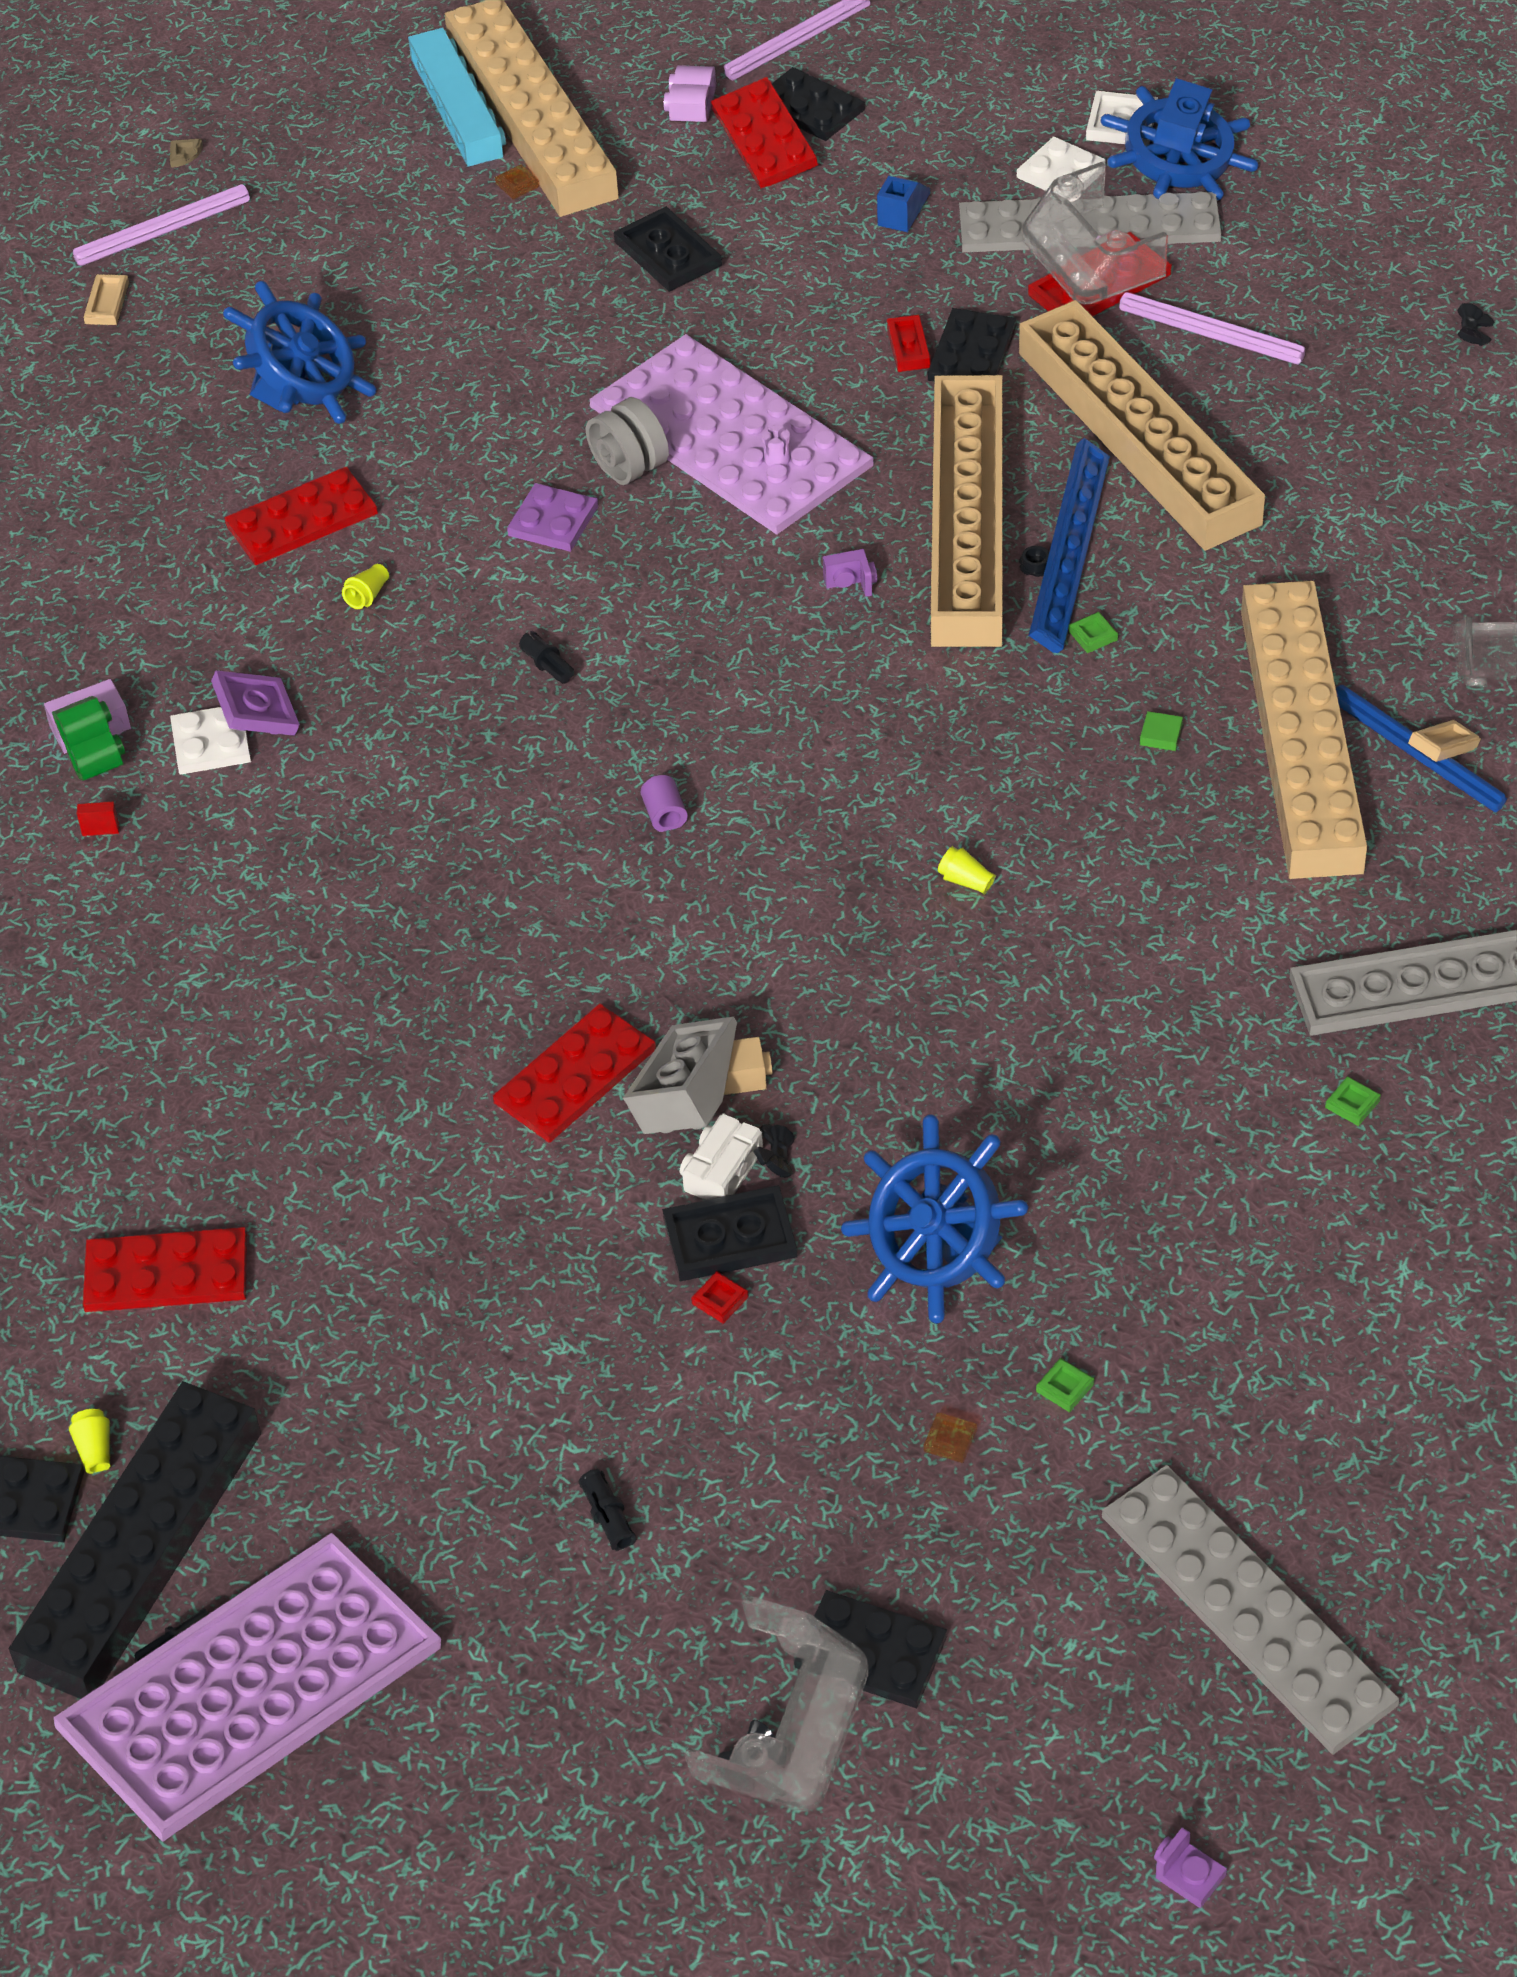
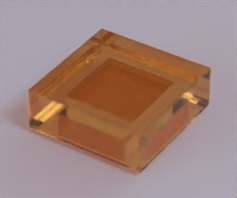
[495,164,539,199]
[924,1412,977,1463]

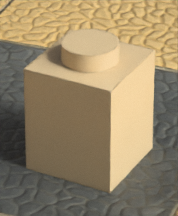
[724,1037,772,1095]

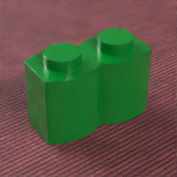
[52,696,125,781]

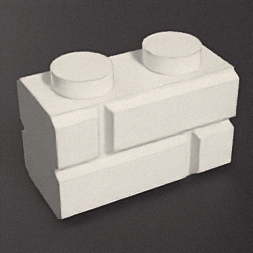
[680,1114,763,1200]

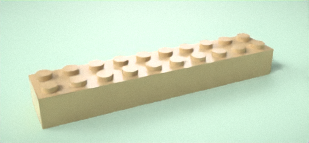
[444,0,619,217]
[1019,300,1265,551]
[931,375,1002,647]
[1241,581,1367,879]

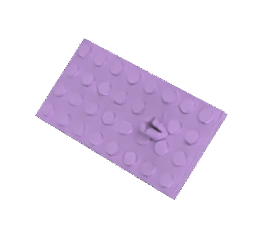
[590,334,873,535]
[54,1533,441,1842]

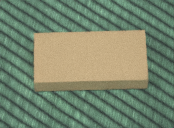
[84,274,129,325]
[1408,720,1481,762]

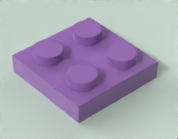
[507,483,598,552]
[211,670,300,736]

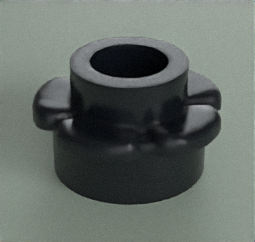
[1019,546,1049,577]

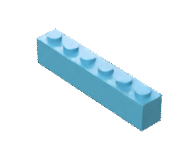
[408,28,506,167]

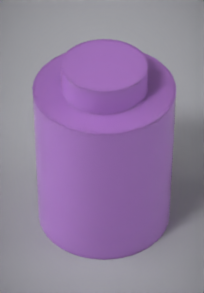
[641,775,688,832]

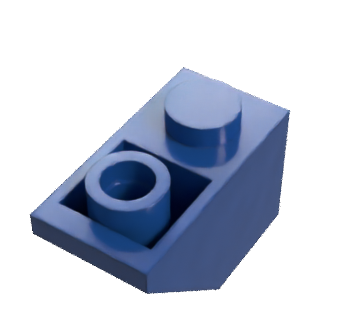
[877,176,930,232]

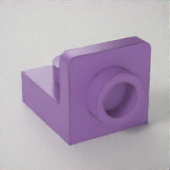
[823,549,877,597]
[1154,1827,1227,1908]

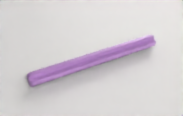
[724,0,870,81]
[73,184,250,266]
[1119,292,1305,365]

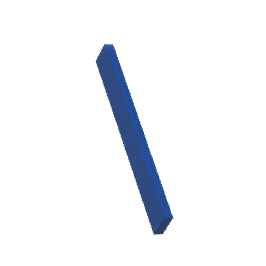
[1029,438,1110,653]

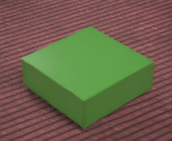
[1069,612,1118,653]
[1140,711,1183,751]
[1325,1076,1381,1126]
[1036,1358,1094,1412]

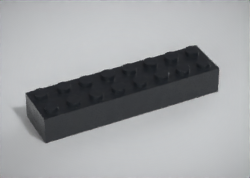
[8,1381,261,1699]

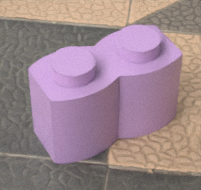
[664,65,716,122]

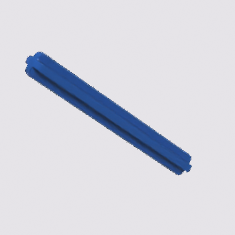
[1336,685,1507,812]

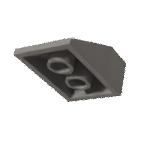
[623,1016,737,1134]

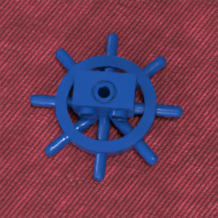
[1100,78,1258,201]
[223,281,376,424]
[841,1114,1029,1324]

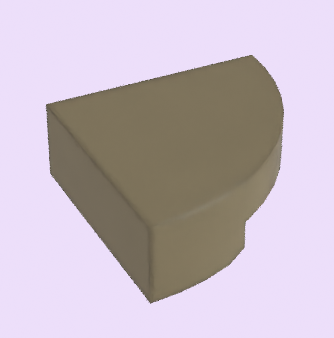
[170,139,203,168]

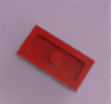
[887,315,930,372]

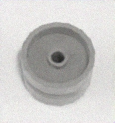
[586,397,669,485]

